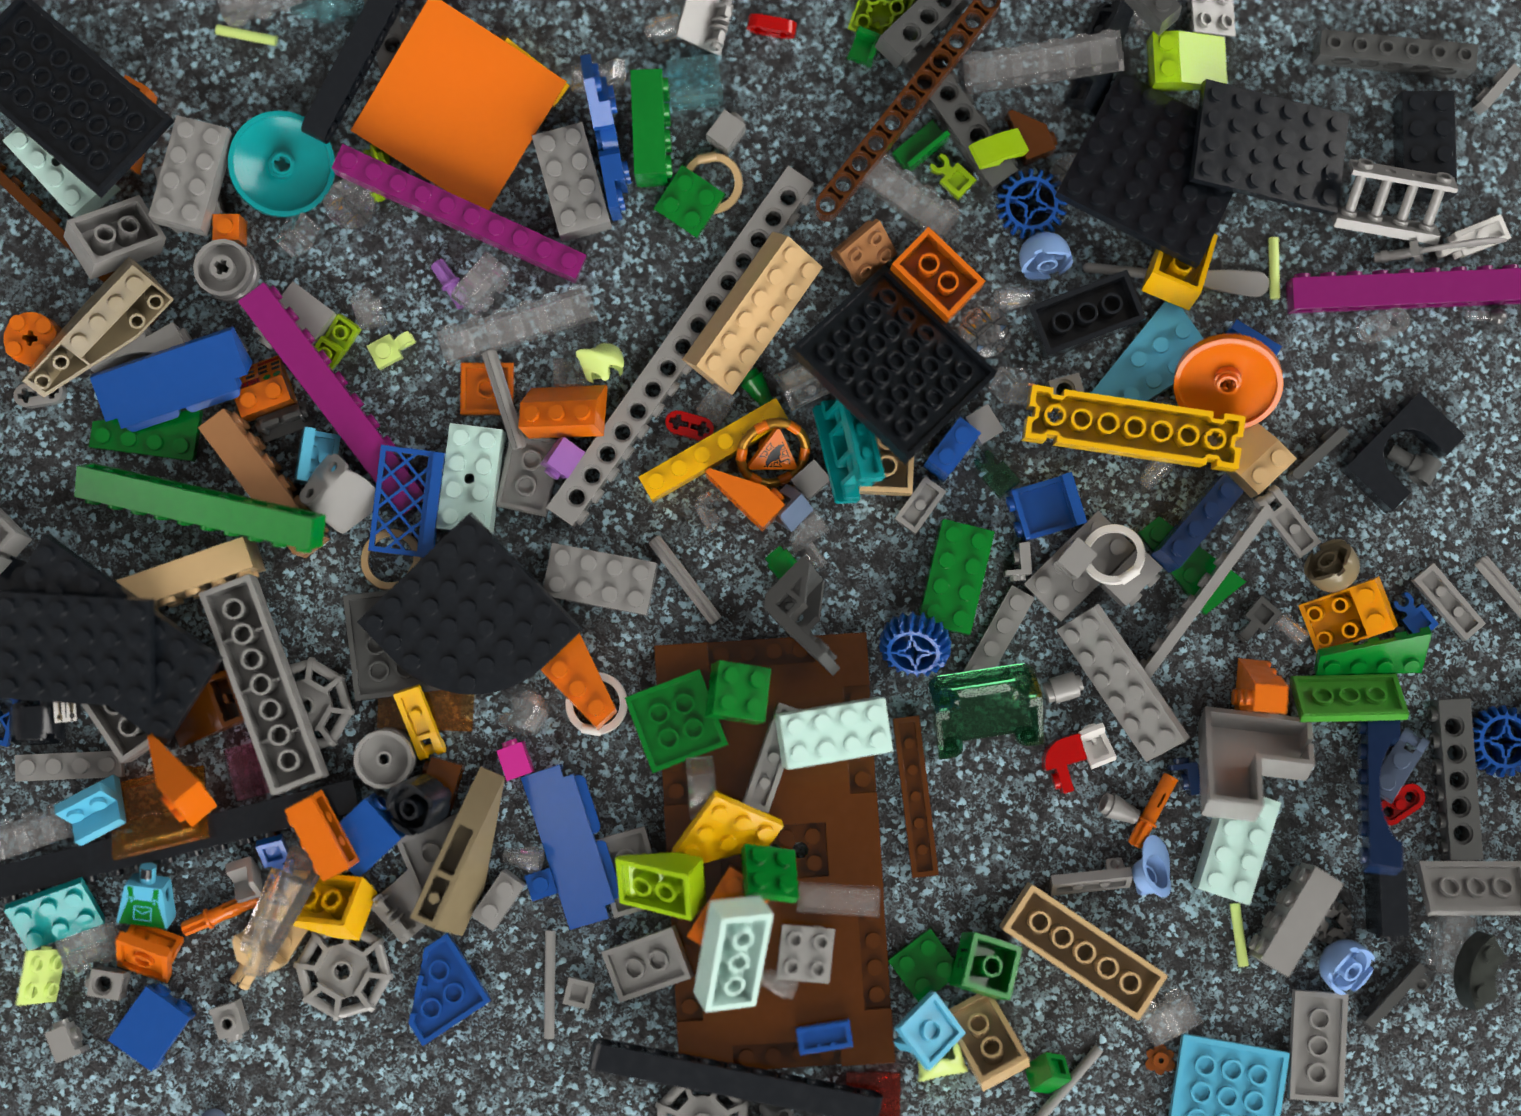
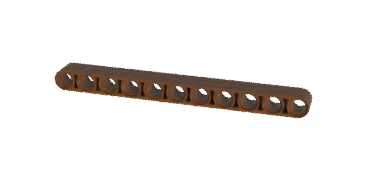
[815,0,1001,222]

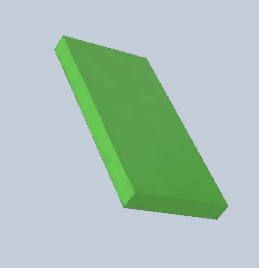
[1289,674,1409,722]

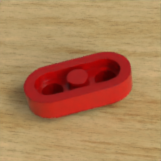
[1381,783,1425,825]

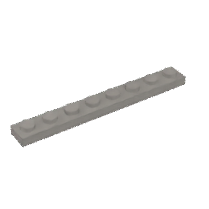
[1139,506,1273,678]

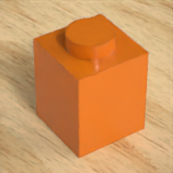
[212,214,247,247]

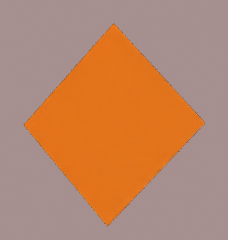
[350,0,567,210]

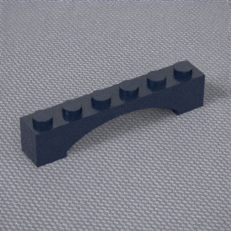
[1357,720,1403,876]

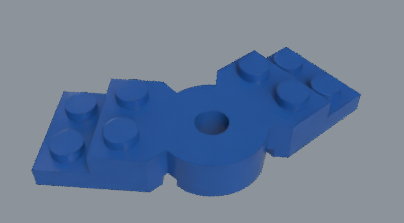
[580,54,631,221]

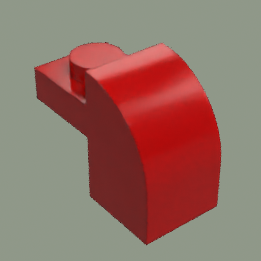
[1042,733,1087,794]

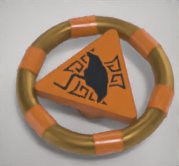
[736,418,811,488]

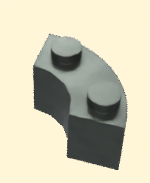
[1453,931,1508,1011]

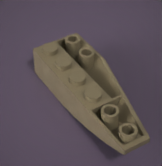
[22,257,174,398]
[410,766,505,936]

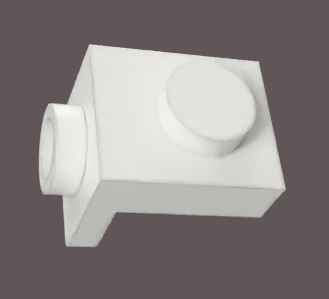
[1078,723,1116,769]

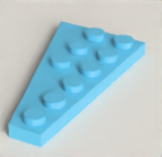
[1091,301,1204,402]

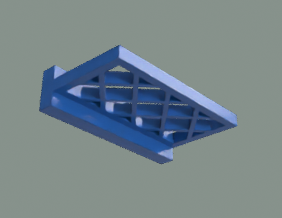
[368,445,446,558]

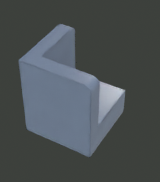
[775,484,813,532]

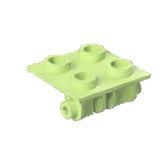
[16,945,66,1005]

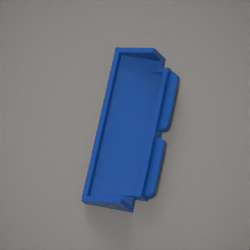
[90,326,253,432]
[521,764,619,930]

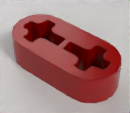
[747,14,797,39]
[665,410,714,442]

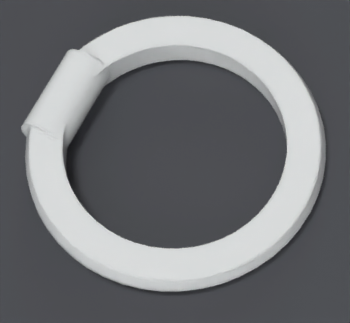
[1085,524,1146,585]
[565,672,628,736]

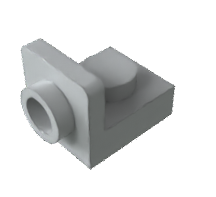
[1003,542,1032,581]

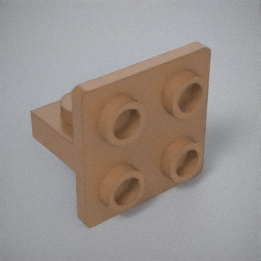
[830,219,897,286]

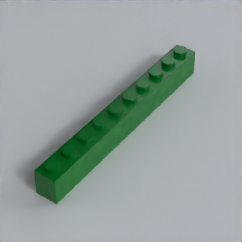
[74,463,326,553]

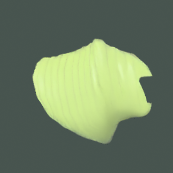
[576,343,624,383]
[918,1043,968,1082]

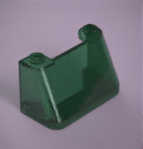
[929,663,1044,760]

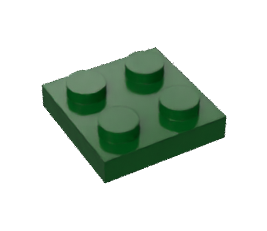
[654,165,726,238]
[741,844,799,903]
[888,928,955,1002]

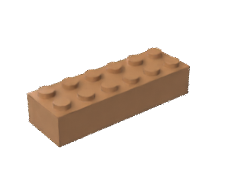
[198,408,331,558]

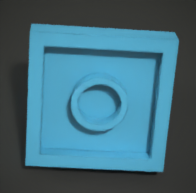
[294,427,341,485]
[54,774,127,846]
[893,991,966,1070]

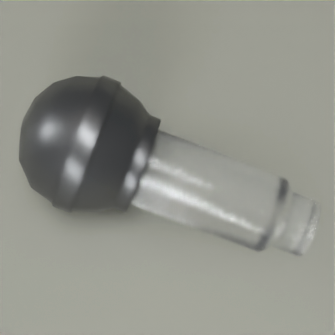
[1465,308,1508,326]

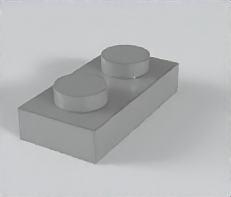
[1472,63,1521,116]
[894,476,947,535]

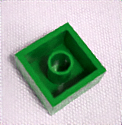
[705,660,771,725]
[949,932,1023,1000]

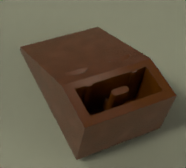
[175,670,245,748]

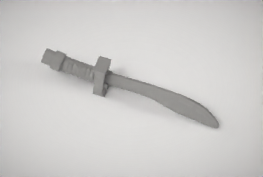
[1373,237,1507,264]

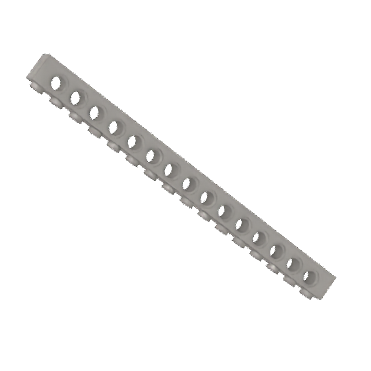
[546,166,815,528]

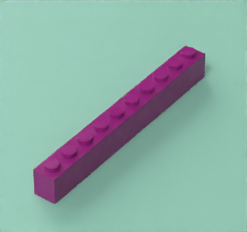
[331,144,586,284]
[1286,264,1521,314]
[238,282,425,516]

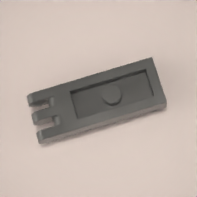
[1286,426,1350,482]

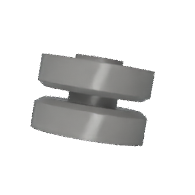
[193,239,260,303]
[353,727,418,789]

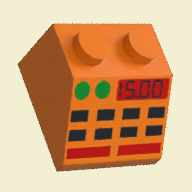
[234,355,298,422]

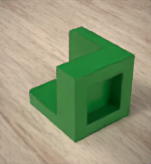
[847,26,882,68]
[1025,1052,1072,1094]

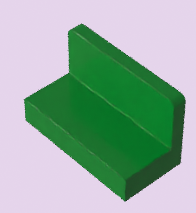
[892,120,950,175]

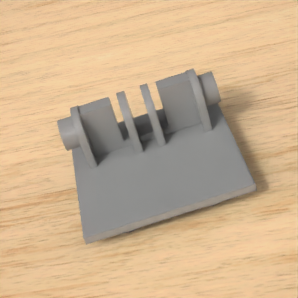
[676,0,734,56]
[1187,0,1236,37]
[372,870,425,945]
[776,924,835,984]

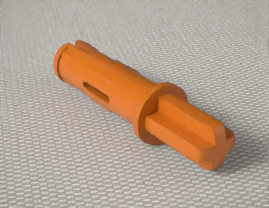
[1128,773,1179,849]
[180,897,261,936]

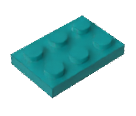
[4,877,106,950]

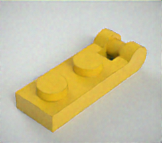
[393,684,446,761]

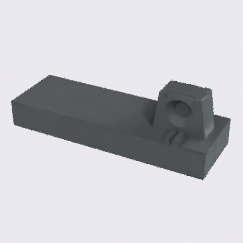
[1357,959,1432,1029]

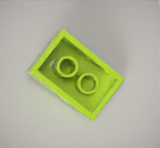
[1147,30,1228,92]
[615,852,706,921]

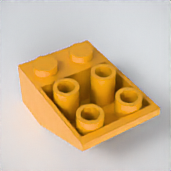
[1298,576,1398,653]

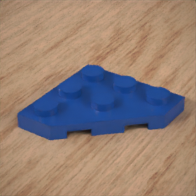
[408,933,492,1046]

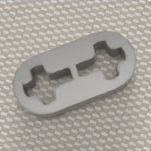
[13,383,67,409]

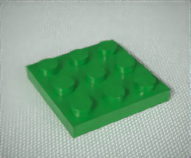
[625,669,728,773]

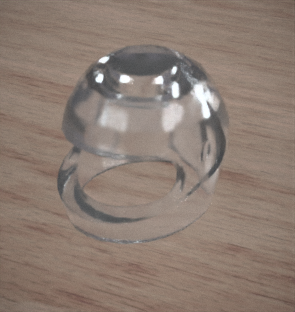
[497,690,549,736]

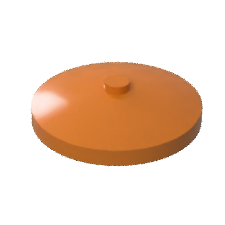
[1174,334,1283,429]

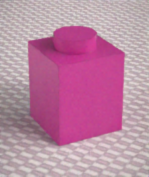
[496,738,535,781]

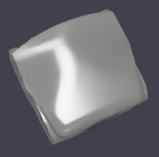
[300,454,382,534]

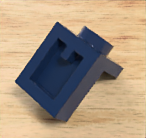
[1167,757,1200,795]

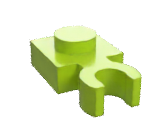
[929,153,977,200]

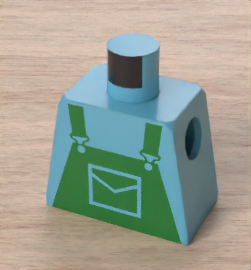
[117,863,176,929]

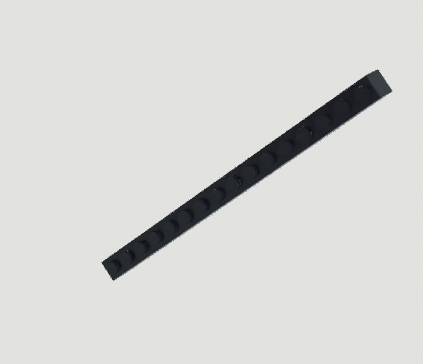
[0,778,363,903]

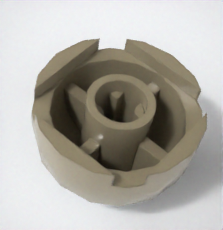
[1304,539,1360,592]

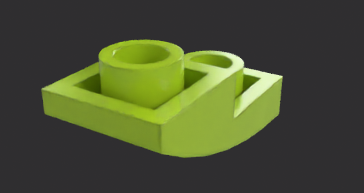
[968,128,1029,169]
[315,314,362,370]

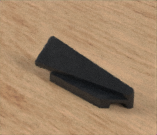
[1064,0,1134,118]

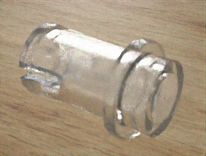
[1274,613,1309,646]

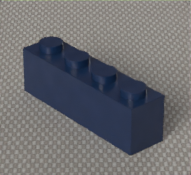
[1150,473,1244,573]

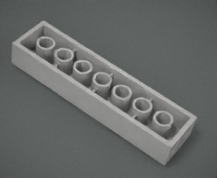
[198,574,330,796]

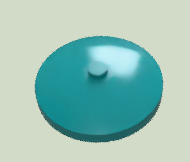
[227,111,335,218]

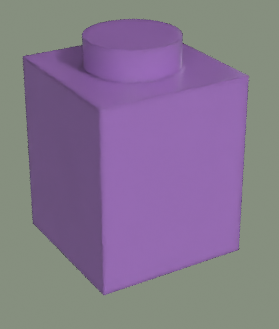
[540,437,585,480]

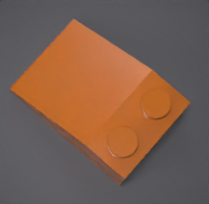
[705,468,785,532]
[147,733,217,827]

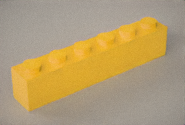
[638,398,788,503]

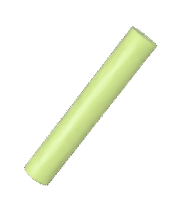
[215,24,278,46]
[1268,237,1280,300]
[1229,902,1249,967]

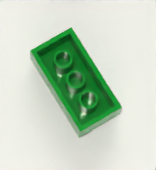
[630,69,673,187]
[918,519,995,636]

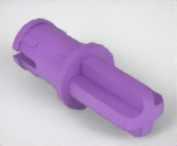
[431,259,472,309]

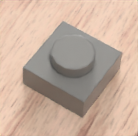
[562,976,596,1010]

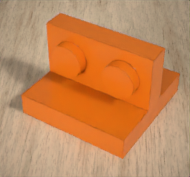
[116,924,184,983]

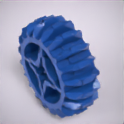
[996,168,1067,239]
[879,611,952,678]
[1472,705,1521,777]

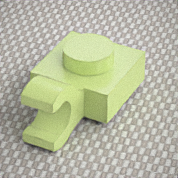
[367,331,416,370]

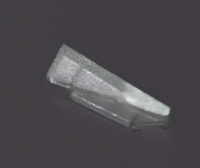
[241,845,320,977]

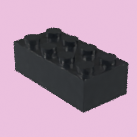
[1392,91,1457,202]
[1024,270,1146,361]

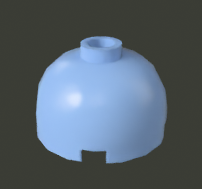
[1019,231,1073,281]
[1319,939,1375,995]

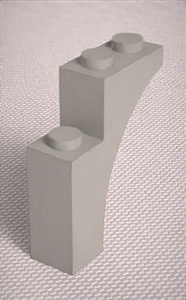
[90,322,192,373]

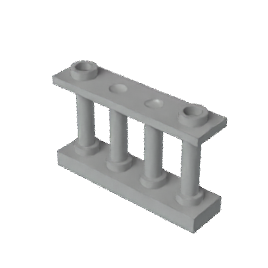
[1331,158,1459,245]

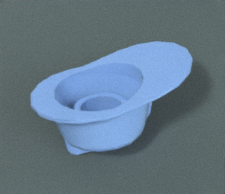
[1132,835,1171,898]

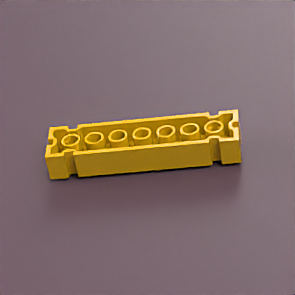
[1021,385,1246,472]

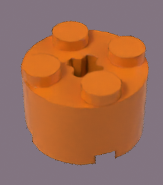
[3,312,62,368]

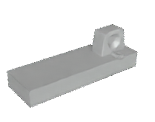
[1049,858,1133,896]

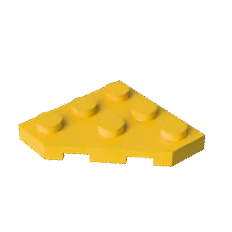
[672,791,784,863]

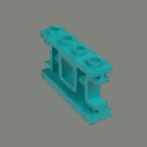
[812,399,885,504]

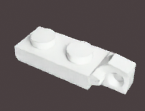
[1434,214,1511,260]

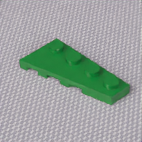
[89,410,203,462]
[1137,516,1246,615]
[1314,627,1432,676]

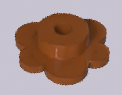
[1145,1043,1175,1075]

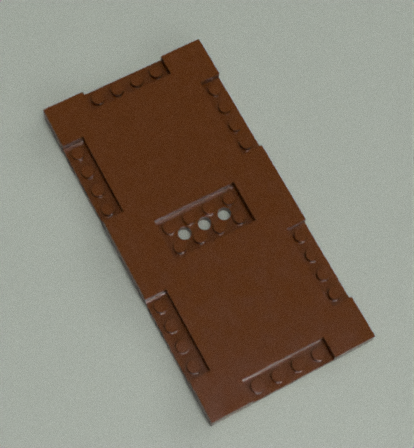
[654,632,895,1069]

